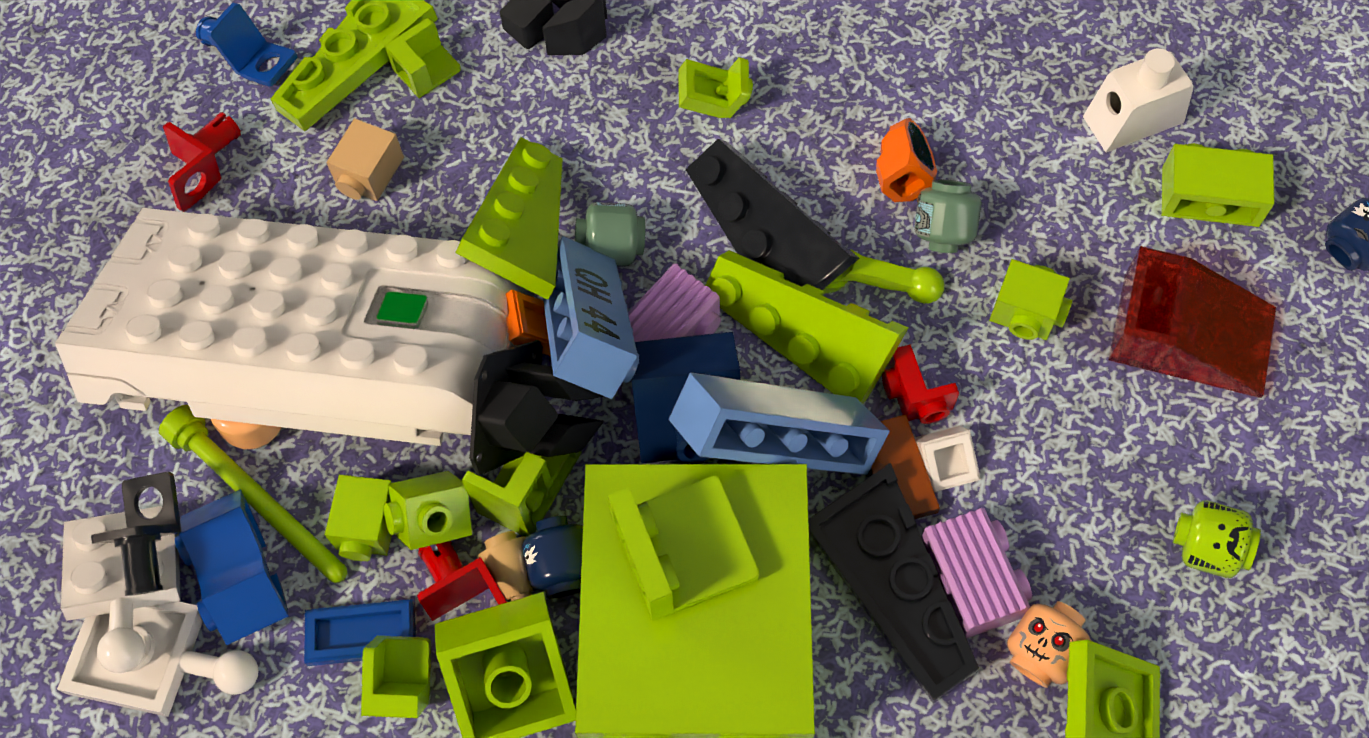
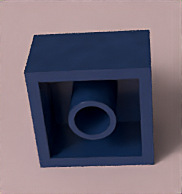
[631,332,741,464]

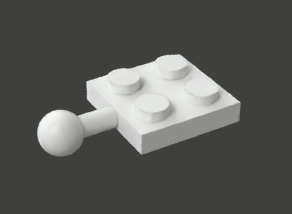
[61,506,181,673]
[57,601,258,717]

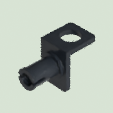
[91,472,181,596]

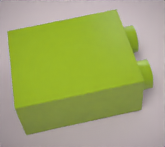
[575,464,815,738]

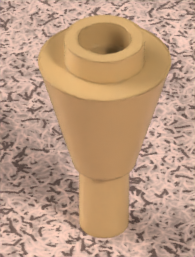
[478,531,533,601]

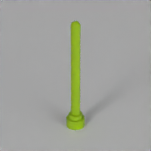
[159,404,347,583]

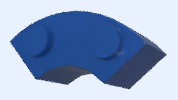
[175,489,289,645]

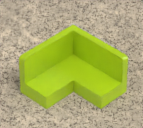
[462,451,582,536]

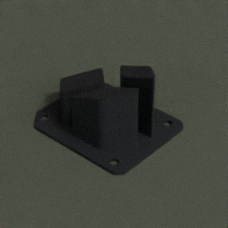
[500,0,608,55]
[469,340,605,475]

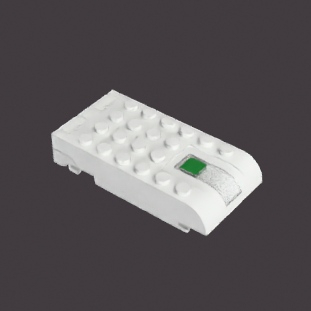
[55,208,535,446]

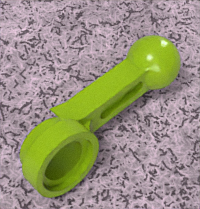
[823,249,945,303]

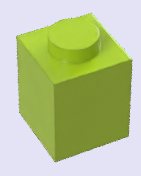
[324,475,392,561]

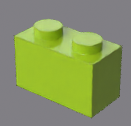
[1161,143,1274,227]

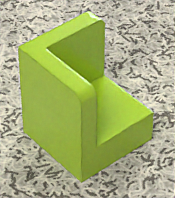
[385,18,461,98]
[361,635,431,718]

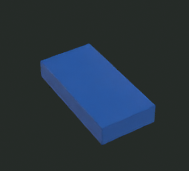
[304,599,416,666]

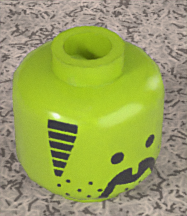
[1172,500,1261,578]

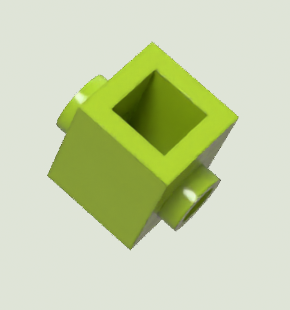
[989,259,1073,340]
[383,470,472,550]

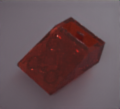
[1108,246,1276,398]

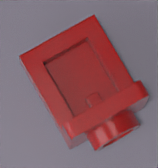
[881,344,959,424]

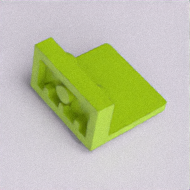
[607,476,759,621]

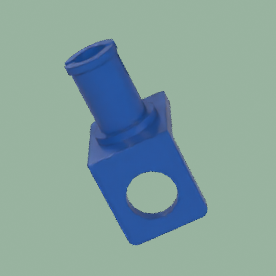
[196,3,298,87]

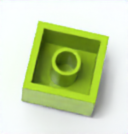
[435,592,576,738]

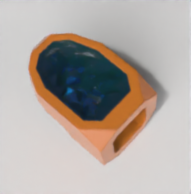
[876,118,937,202]

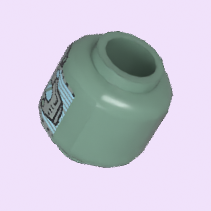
[914,179,982,253]
[575,202,645,267]

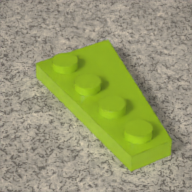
[270,0,438,131]

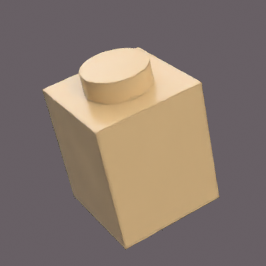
[326,118,404,201]

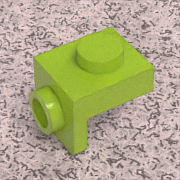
[678,57,753,118]

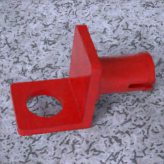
[163,112,241,212]
[417,541,507,621]

